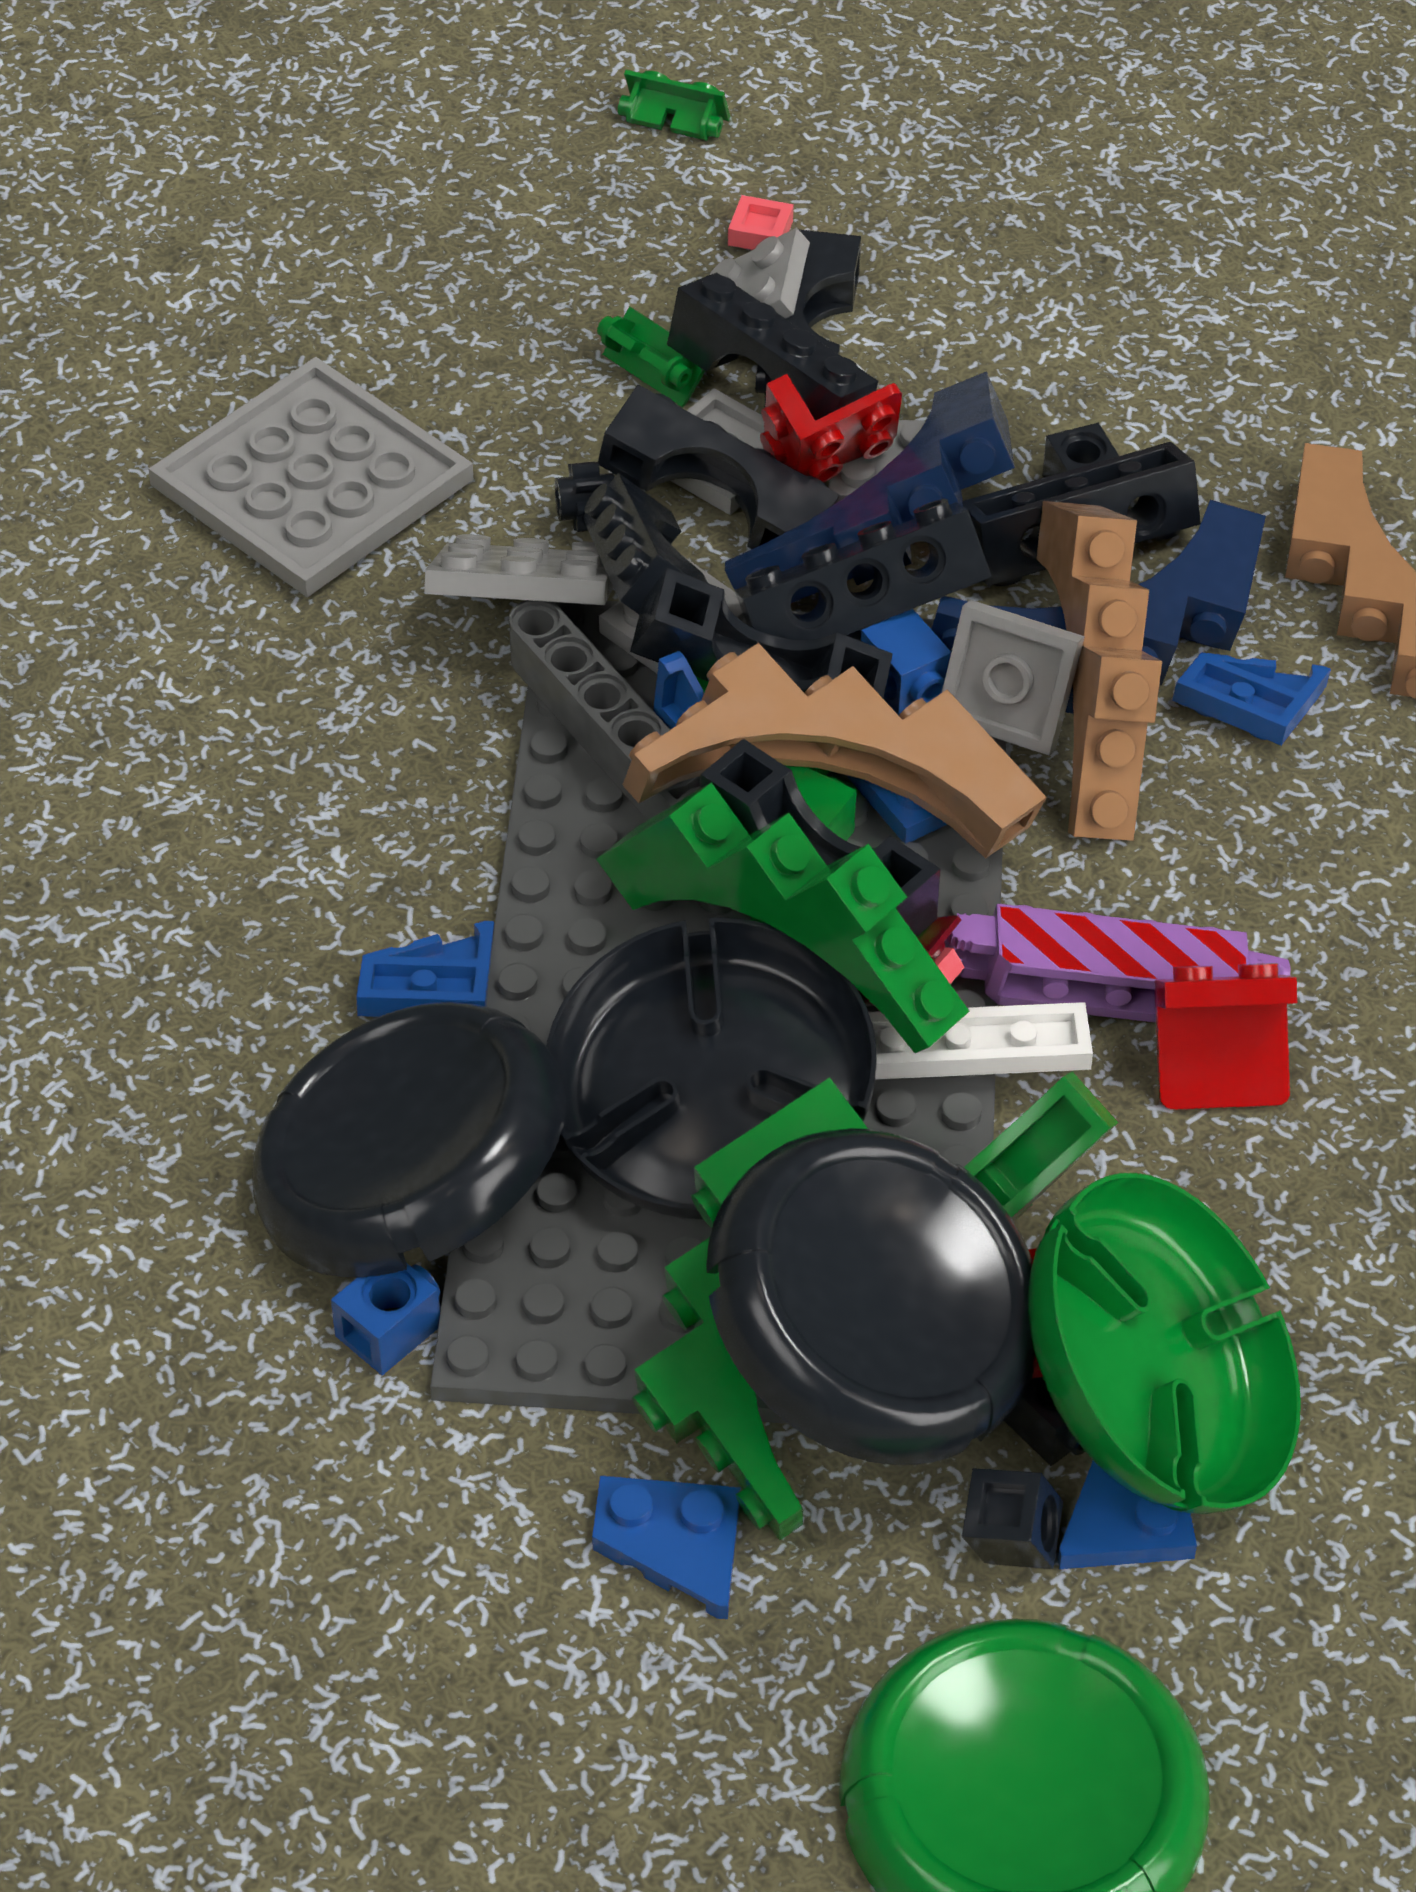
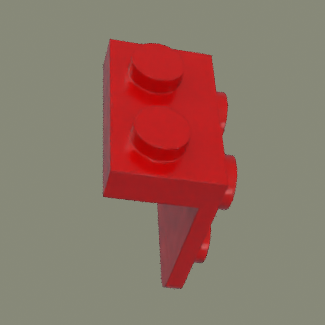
[760,374,902,483]
[1155,963,1298,1110]

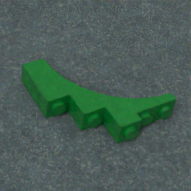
[596,782,970,1054]
[730,1071,1119,1363]
[632,1077,868,1540]

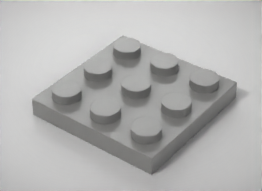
[424,534,614,605]

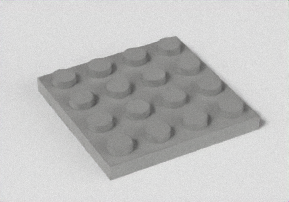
[148,357,474,597]

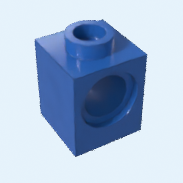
[861,609,951,716]
[331,1264,440,1375]

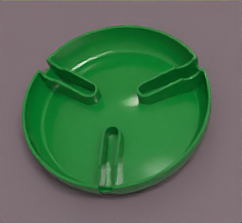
[1028,1173,1301,1514]
[839,1618,1210,1892]

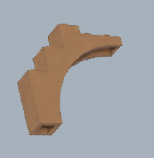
[1285,443,1416,699]
[1037,501,1162,841]
[623,643,1047,858]

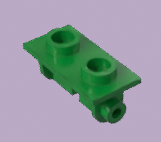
[618,70,730,141]
[597,306,705,407]

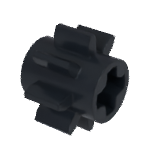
[555,462,615,532]

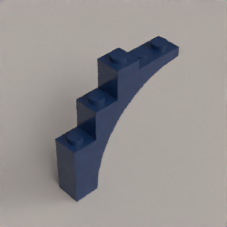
[725,371,1015,603]
[931,500,1266,714]

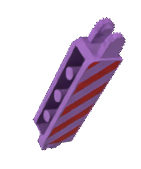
[944,904,1291,1022]

